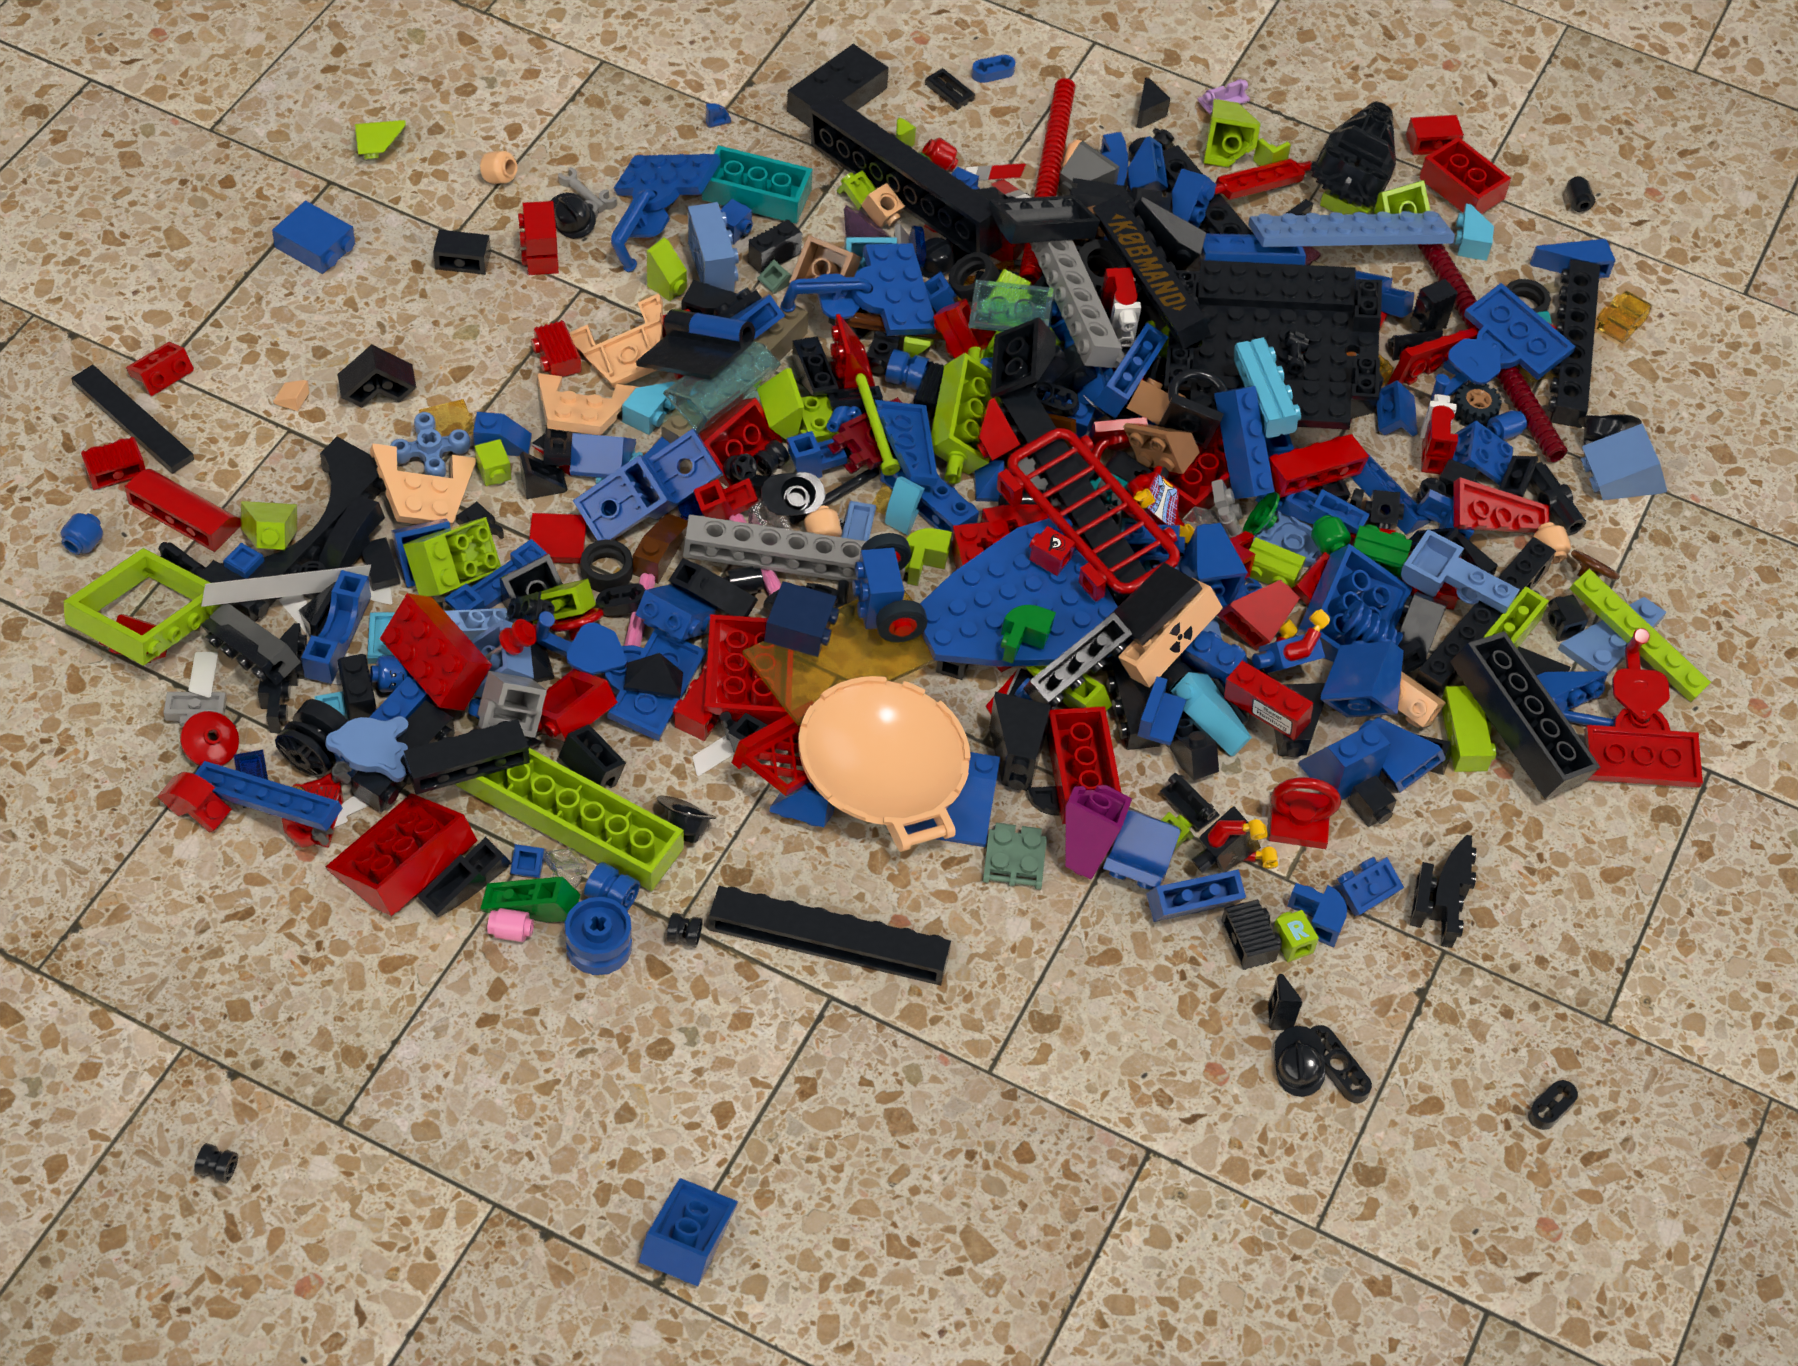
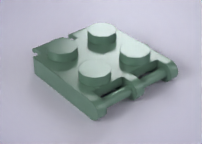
[983,823,1047,890]

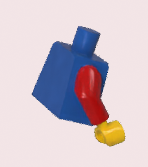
[1252,609,1330,673]

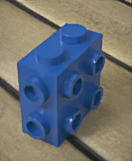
[635,584,716,641]

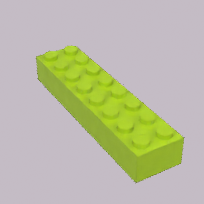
[455,748,684,892]

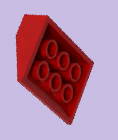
[704,614,793,725]
[325,793,478,916]

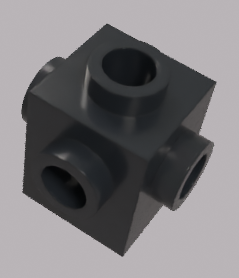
[1365,490,1404,530]

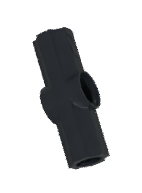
[1529,462,1587,536]

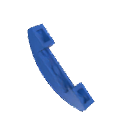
[444,539,547,610]

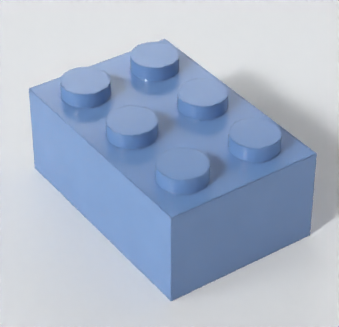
[688,202,739,292]

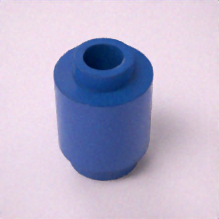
[1487,410,1527,441]

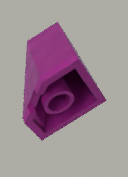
[1065,785,1132,880]

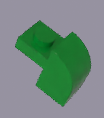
[1000,605,1056,664]

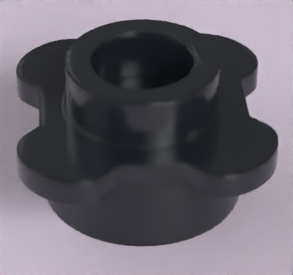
[1152,128,1175,150]

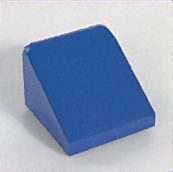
[510,844,547,878]

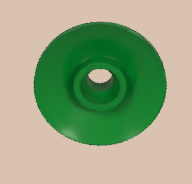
[1243,492,1280,535]

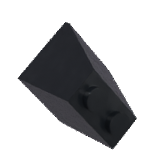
[989,691,1051,791]

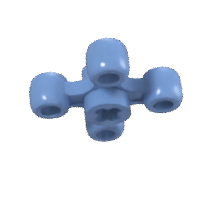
[390,412,470,477]

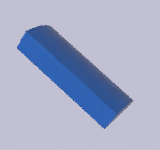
[1200,234,1306,265]

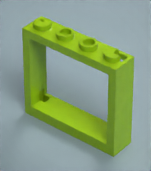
[63,548,222,666]

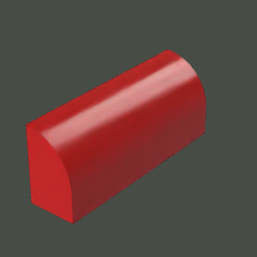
[124,469,241,552]

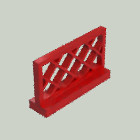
[731,702,813,796]

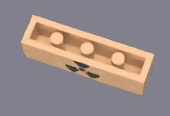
[1118,578,1223,688]

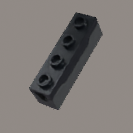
[201,603,301,686]

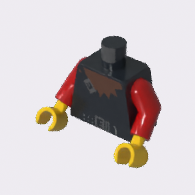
[1192,806,1278,873]

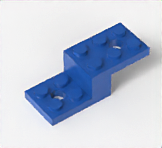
[573,429,724,541]

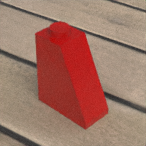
[1217,580,1300,651]

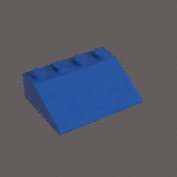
[1295,544,1412,662]

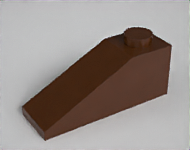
[633,513,688,584]

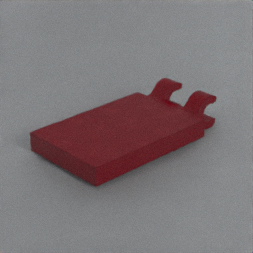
[827,397,902,474]

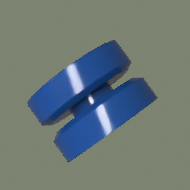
[565,897,632,975]

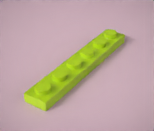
[1569,569,1711,702]

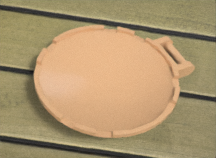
[798,676,971,852]

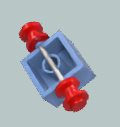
[471,619,536,697]

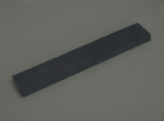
[71,364,194,474]

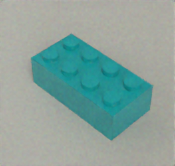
[702,145,813,224]

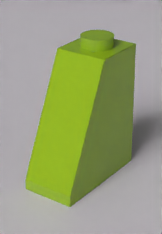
[241,501,297,550]

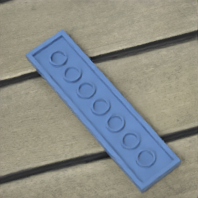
[1248,211,1455,247]

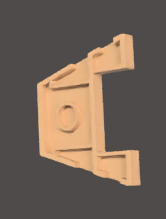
[569,293,663,389]
[538,373,638,435]
[370,443,476,527]

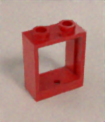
[537,669,618,742]

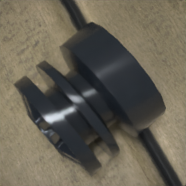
[275,699,348,777]

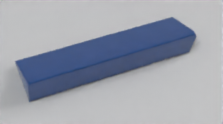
[1351,453,1431,534]

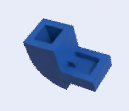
[787,431,847,478]
[1416,489,1474,540]
[1287,883,1347,948]

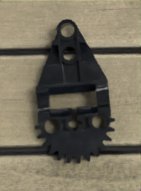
[1310,101,1396,208]

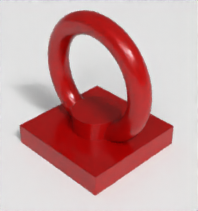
[1088,417,1153,478]
[1269,777,1341,850]

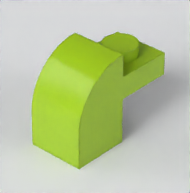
[905,528,952,586]

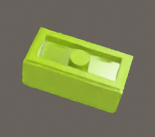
[1320,190,1375,215]

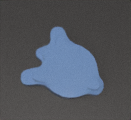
[1253,511,1322,567]
[325,716,408,782]

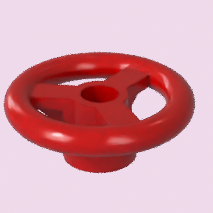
[550,608,604,641]

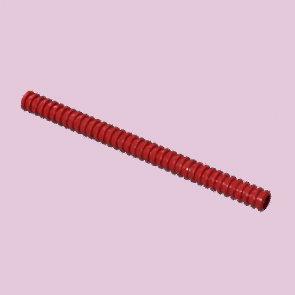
[1019,78,1076,287]

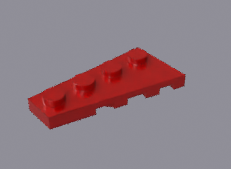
[1386,327,1479,386]
[1454,477,1549,533]

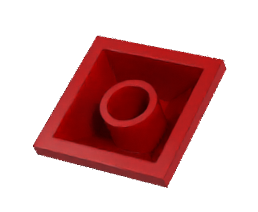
[977,398,1021,461]

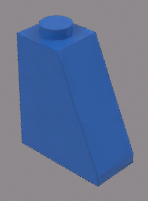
[1359,717,1446,792]

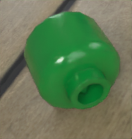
[1311,515,1351,555]

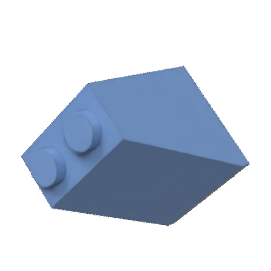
[1580,423,1667,500]

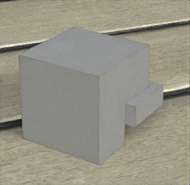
[477,671,547,738]

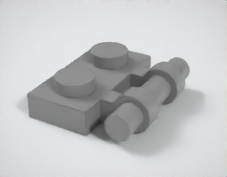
[1212,479,1243,539]

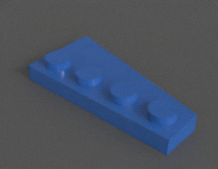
[874,400,938,486]

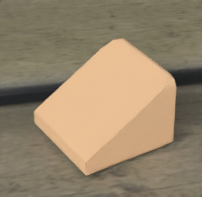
[273,380,310,411]

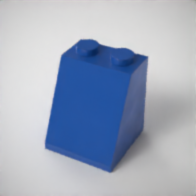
[1180,523,1248,608]
[1321,639,1404,718]
[1299,723,1391,801]

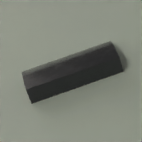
[989,195,1100,244]

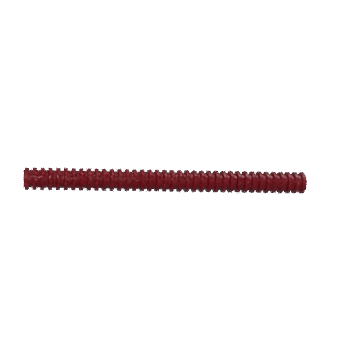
[1418,244,1568,462]

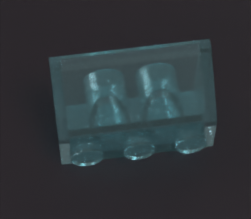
[969,280,1054,332]

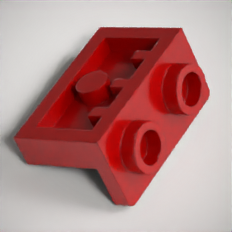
[125,341,194,396]

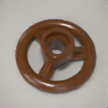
[1571,550,1620,580]

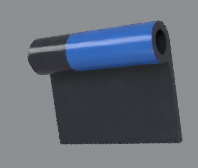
[636,309,755,380]

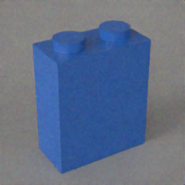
[272,200,355,274]

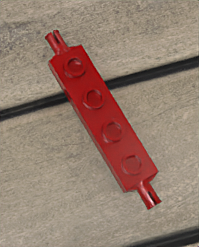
[1214,158,1312,200]

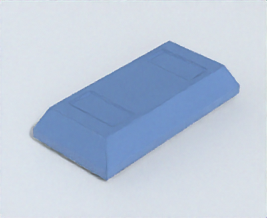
[842,501,876,541]

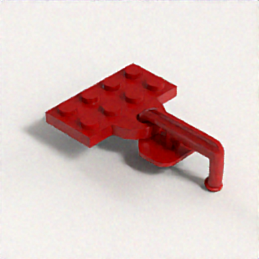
[1584,628,1703,788]

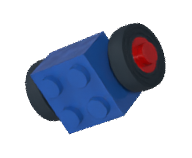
[852,533,927,642]

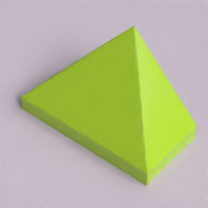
[903,335,934,358]

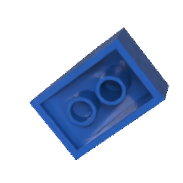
[639,1178,738,1287]

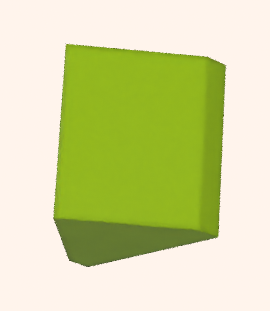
[896,118,916,147]

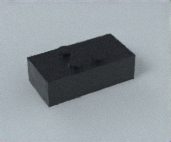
[787,43,889,127]

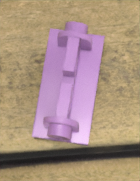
[1197,79,1250,115]

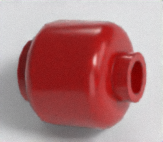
[921,138,959,172]

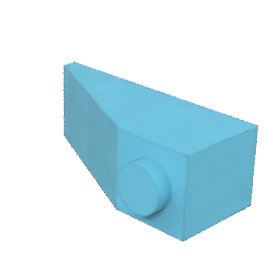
[1171,672,1252,756]

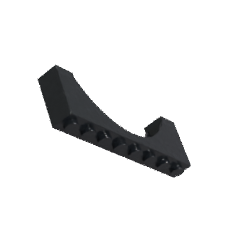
[198,436,386,622]

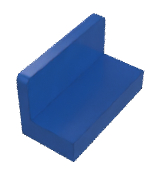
[1377,380,1418,437]
[1138,676,1186,745]

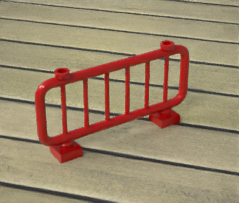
[997,428,1180,602]

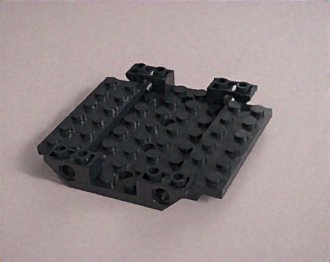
[1164,260,1382,430]

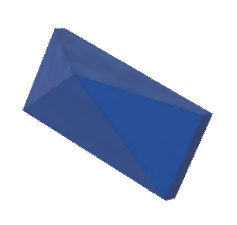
[974,457,1004,502]

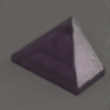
[844,205,891,237]

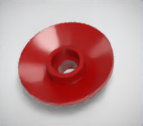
[180,711,239,766]

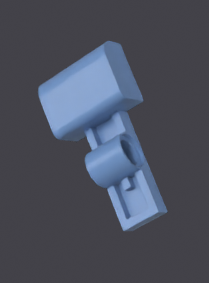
[1401,529,1520,614]

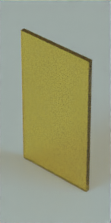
[743,590,936,726]

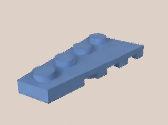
[1558,597,1666,676]

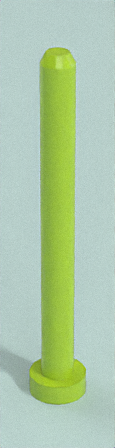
[856,373,900,476]

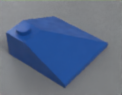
[904,752,1000,847]

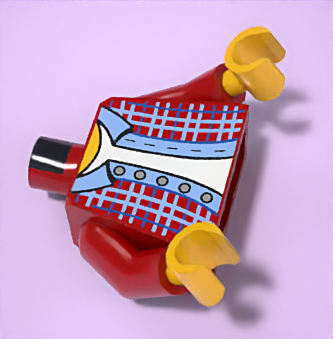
[1123,466,1195,544]

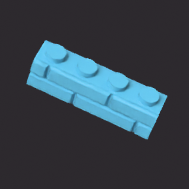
[1234,338,1301,438]

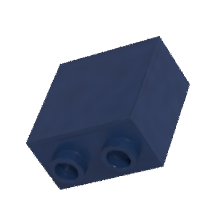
[764,581,839,657]

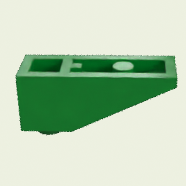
[480,876,581,923]

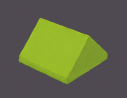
[1373,180,1430,214]
[757,368,804,440]

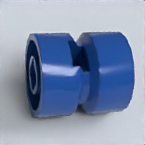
[885,349,930,390]
[584,862,640,911]

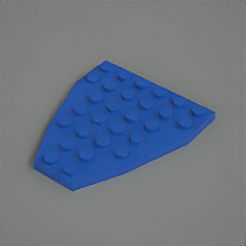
[920,514,1133,667]

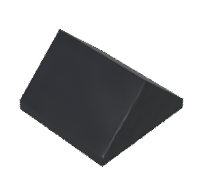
[499,554,563,623]

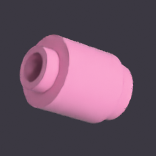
[487,908,534,942]

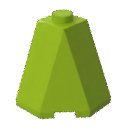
[1204,99,1261,167]

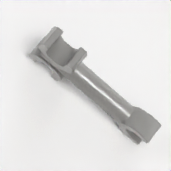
[558,167,617,218]

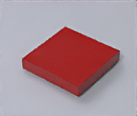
[529,513,587,564]

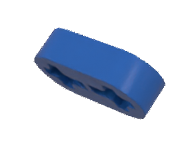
[971,55,1016,83]

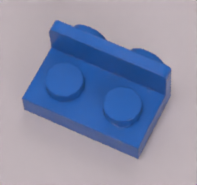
[1332,857,1404,916]

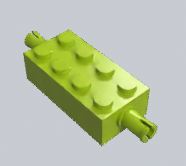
[931,347,1000,484]

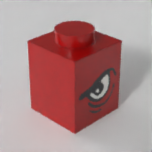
[1029,526,1076,576]

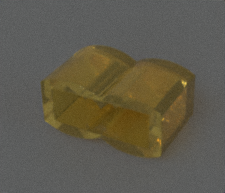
[1597,290,1653,344]

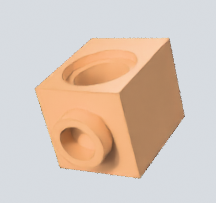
[861,183,905,229]

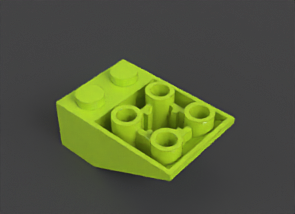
[403,517,501,596]

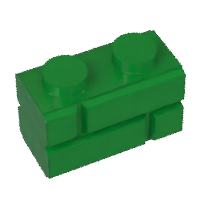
[1352,525,1412,577]

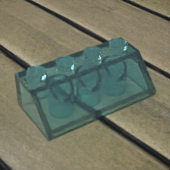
[663,341,781,433]

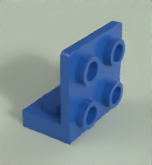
[1452,421,1513,485]

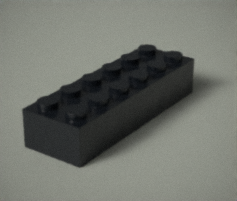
[1450,631,1601,799]

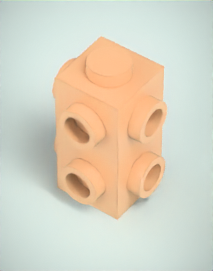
[1398,672,1446,728]

